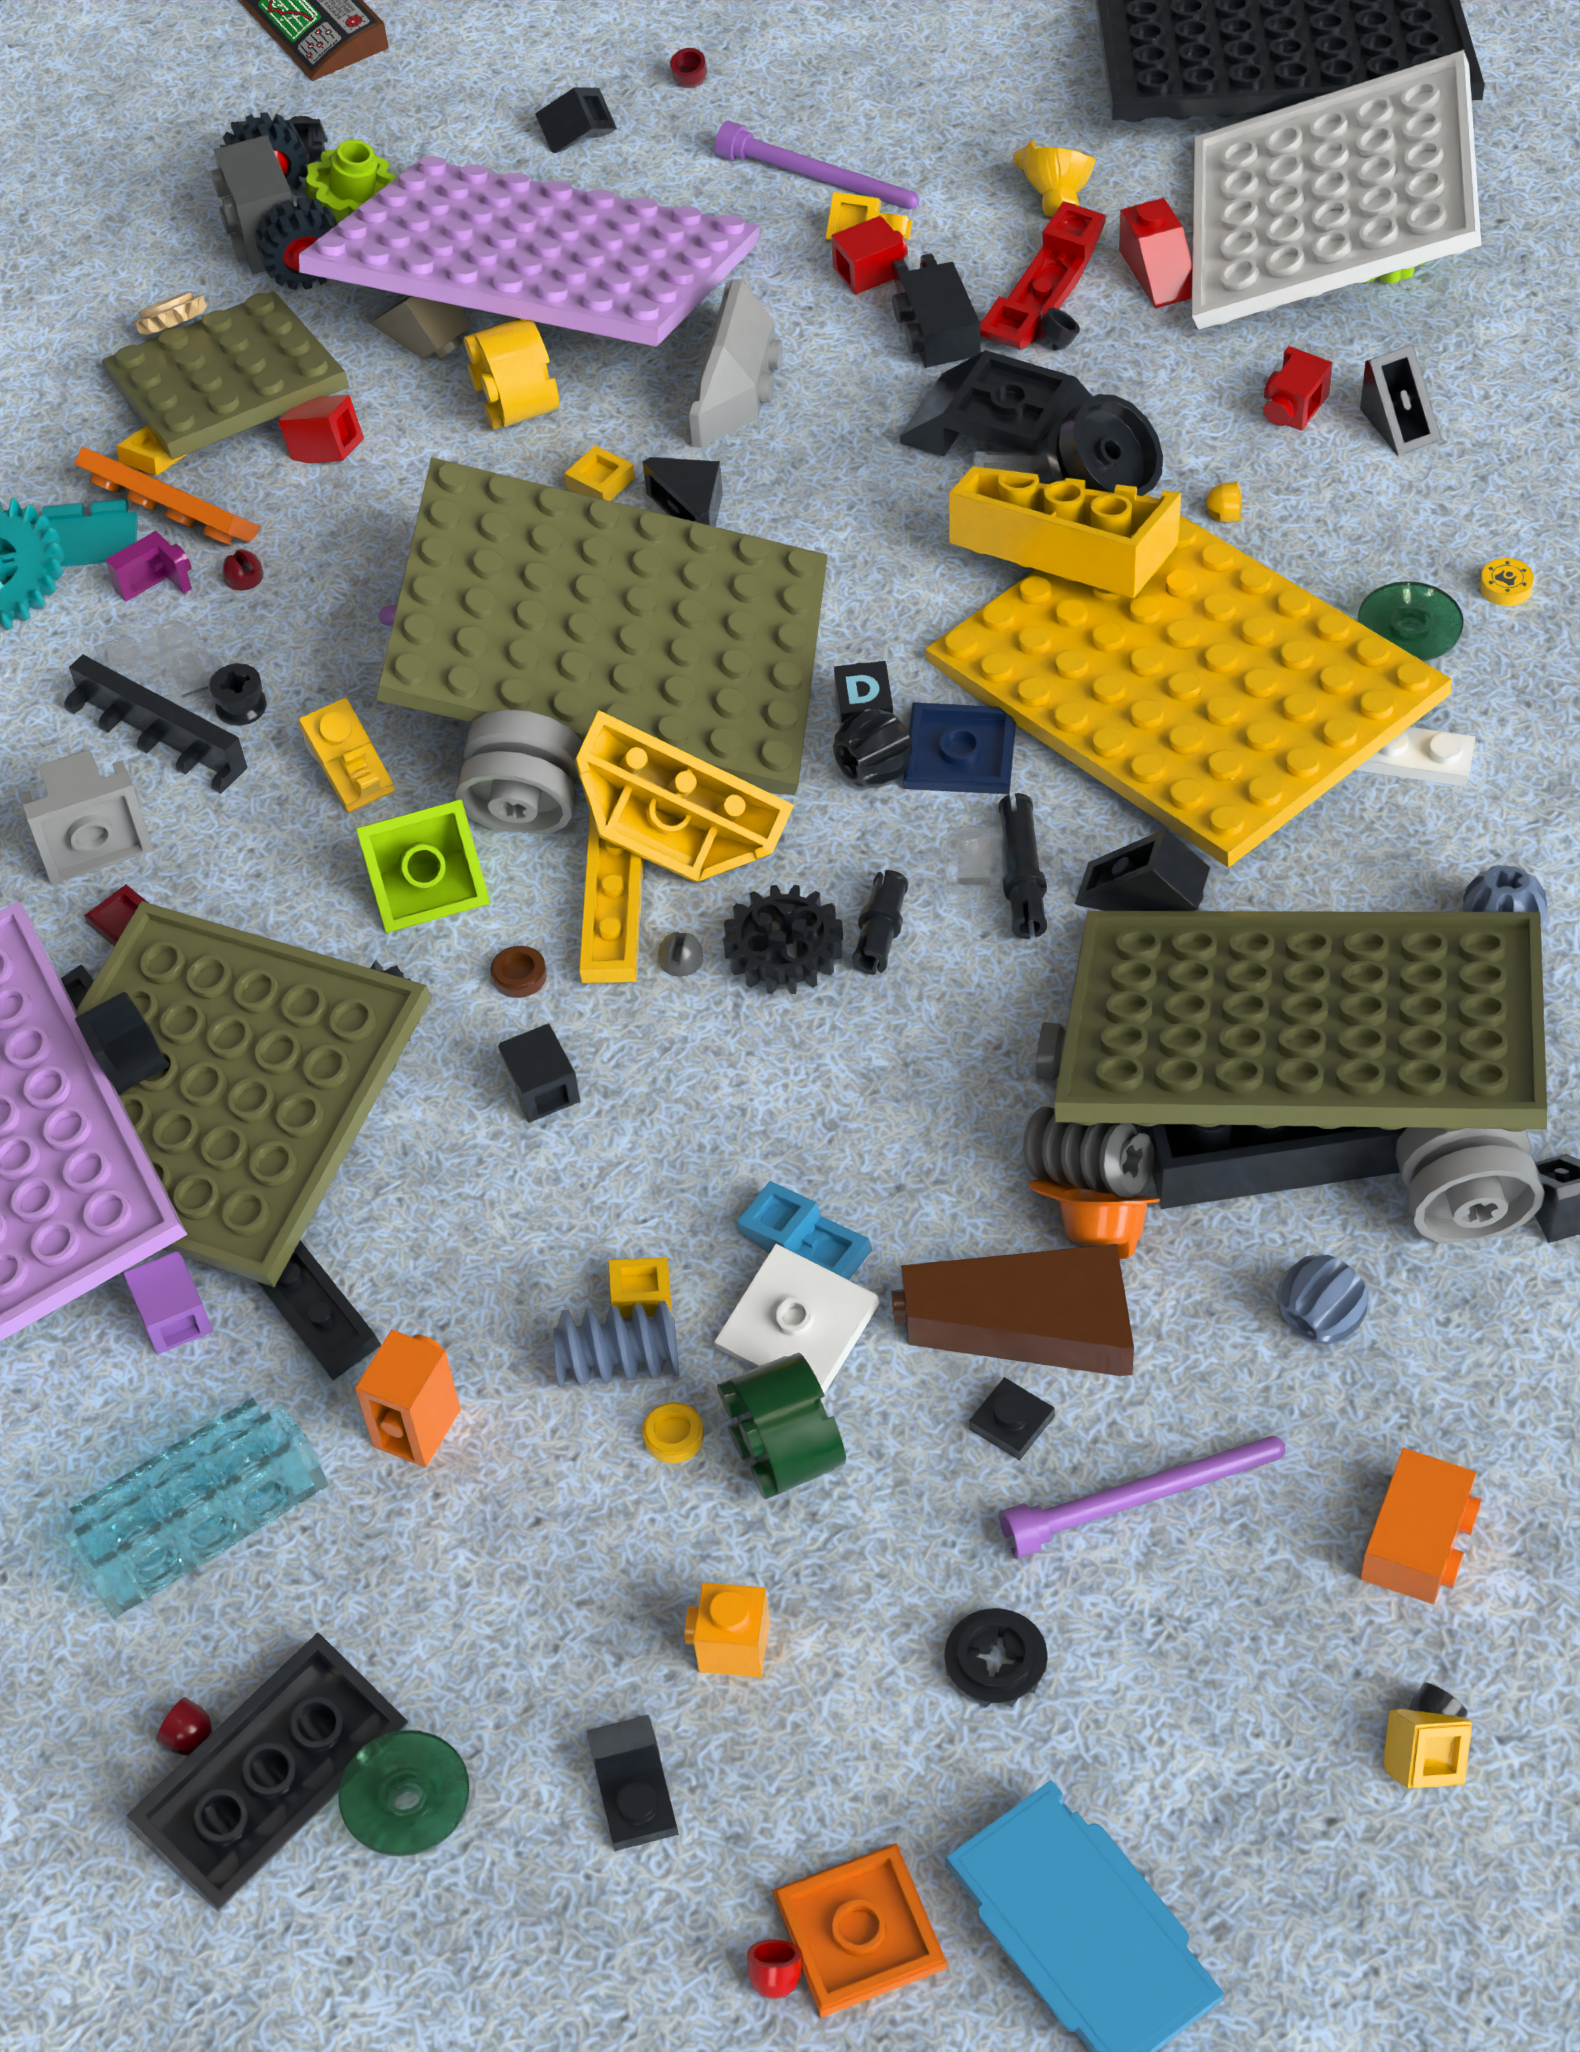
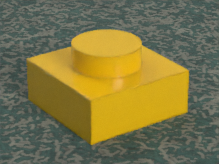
[116,426,188,476]
[564,445,635,501]
[608,1257,671,1318]

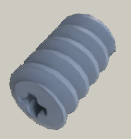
[553,1301,679,1387]

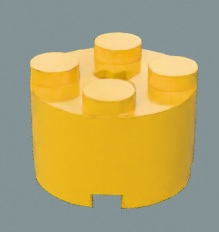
[464,318,560,430]

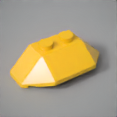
[574,710,794,883]

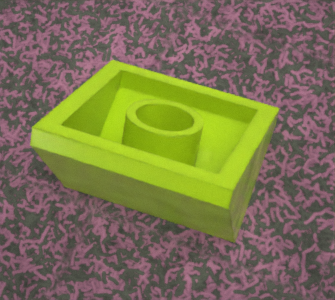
[356,799,491,933]

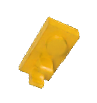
[298,697,395,813]

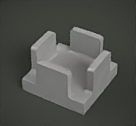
[19,750,154,885]

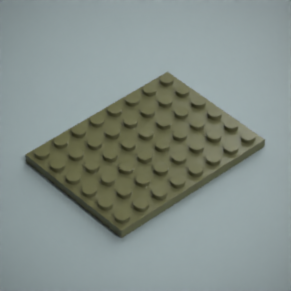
[376,457,828,795]
[1054,911,1547,1132]

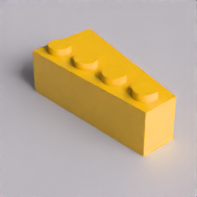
[949,466,1181,598]

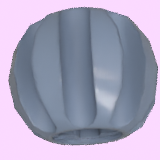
[1462,865,1547,928]
[1277,1253,1368,1345]

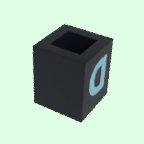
[834,661,893,725]

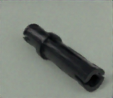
[998,793,1047,939]

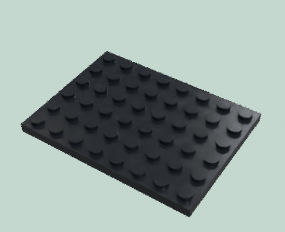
[1095,0,1485,122]

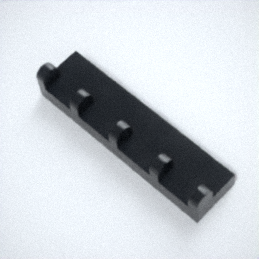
[64,654,247,794]

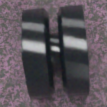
[1032,394,1163,496]

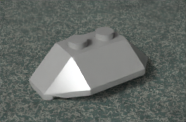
[689,279,783,448]

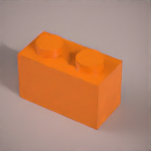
[355,1329,461,1468]
[1360,1448,1482,1605]

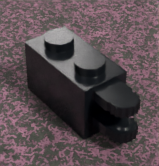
[892,253,981,368]

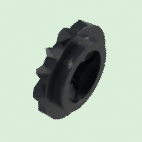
[944,1608,1048,1708]

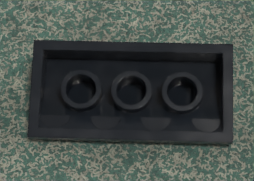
[126,1632,409,1911]

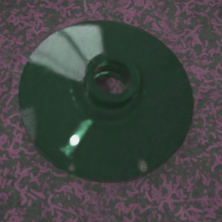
[1357,581,1464,661]
[338,1730,470,1857]

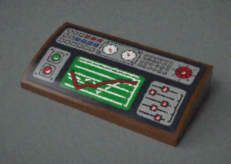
[238,0,389,81]

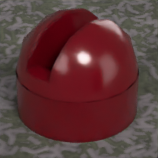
[670,48,707,88]
[222,549,264,591]
[156,1697,212,1756]

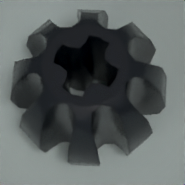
[833,709,913,788]

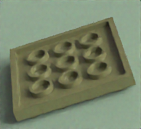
[102,291,349,460]

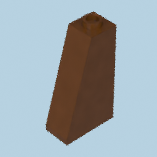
[891,1244,1134,1376]

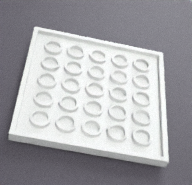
[1192,50,1481,330]

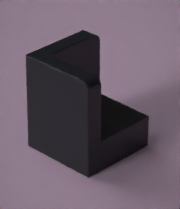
[535,87,617,153]
[74,992,169,1094]
[498,1023,581,1123]

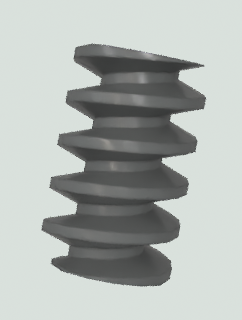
[1023,1107,1155,1198]

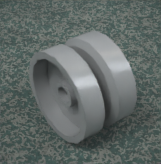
[455,710,582,834]
[1395,1127,1545,1243]

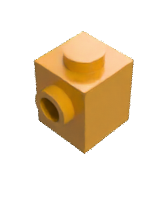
[685,1582,770,1678]

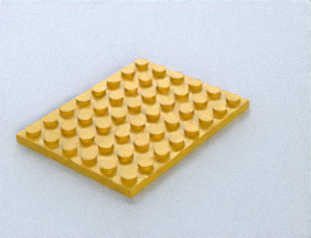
[925,494,1452,868]

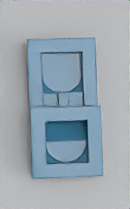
[736,1181,872,1280]

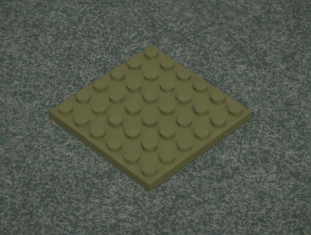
[76,901,432,1287]

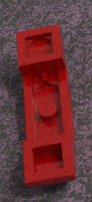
[980,201,1106,349]

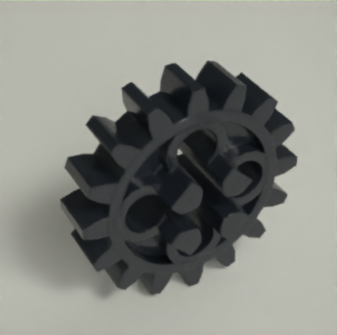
[723,885,843,994]

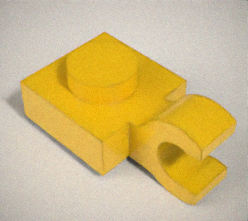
[825,192,913,241]

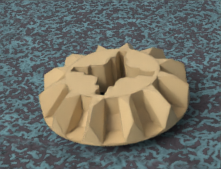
[133,291,207,335]

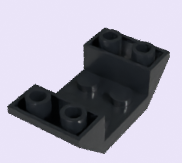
[900,350,1093,457]

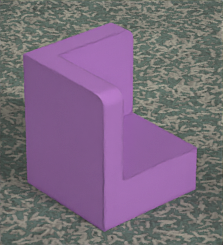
[123,1251,213,1355]

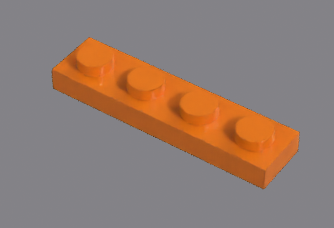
[74,446,260,545]

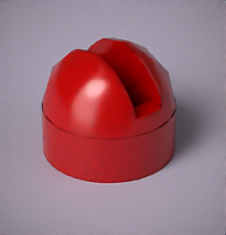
[747,1939,802,2000]

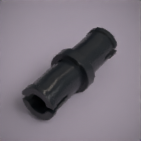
[852,870,909,975]

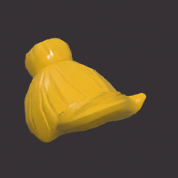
[1013,140,1095,218]

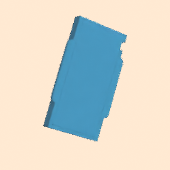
[945,1780,1225,2052]

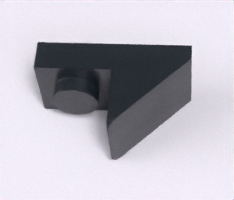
[586,1715,679,1851]

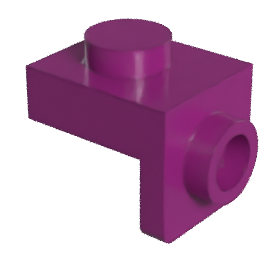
[105,531,192,602]

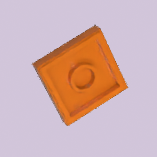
[772,1843,947,2018]

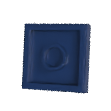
[903,702,1016,794]

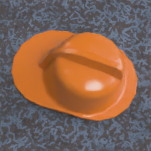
[1028,1179,1160,1259]

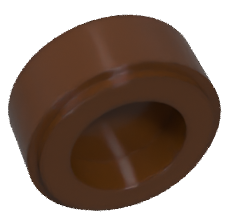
[490,946,547,998]

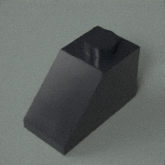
[1075,828,1210,911]

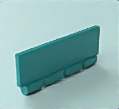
[1,498,138,567]

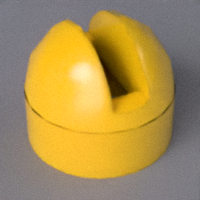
[1205,481,1242,523]

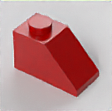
[1119,198,1193,309]

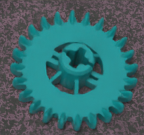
[0,498,65,631]

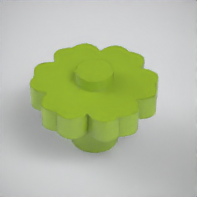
[305,139,397,223]

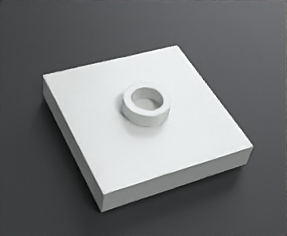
[714,1244,880,1393]

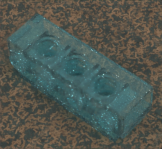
[64,1397,329,1620]

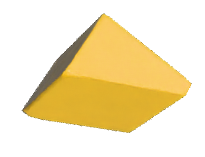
[1383,1709,1472,1788]

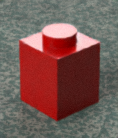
[831,215,908,295]

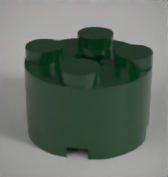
[717,1352,846,1500]

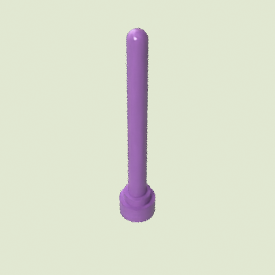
[715,120,919,209]
[999,1436,1286,1559]

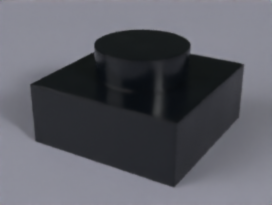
[969,1377,1055,1461]

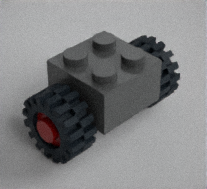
[210,112,338,290]

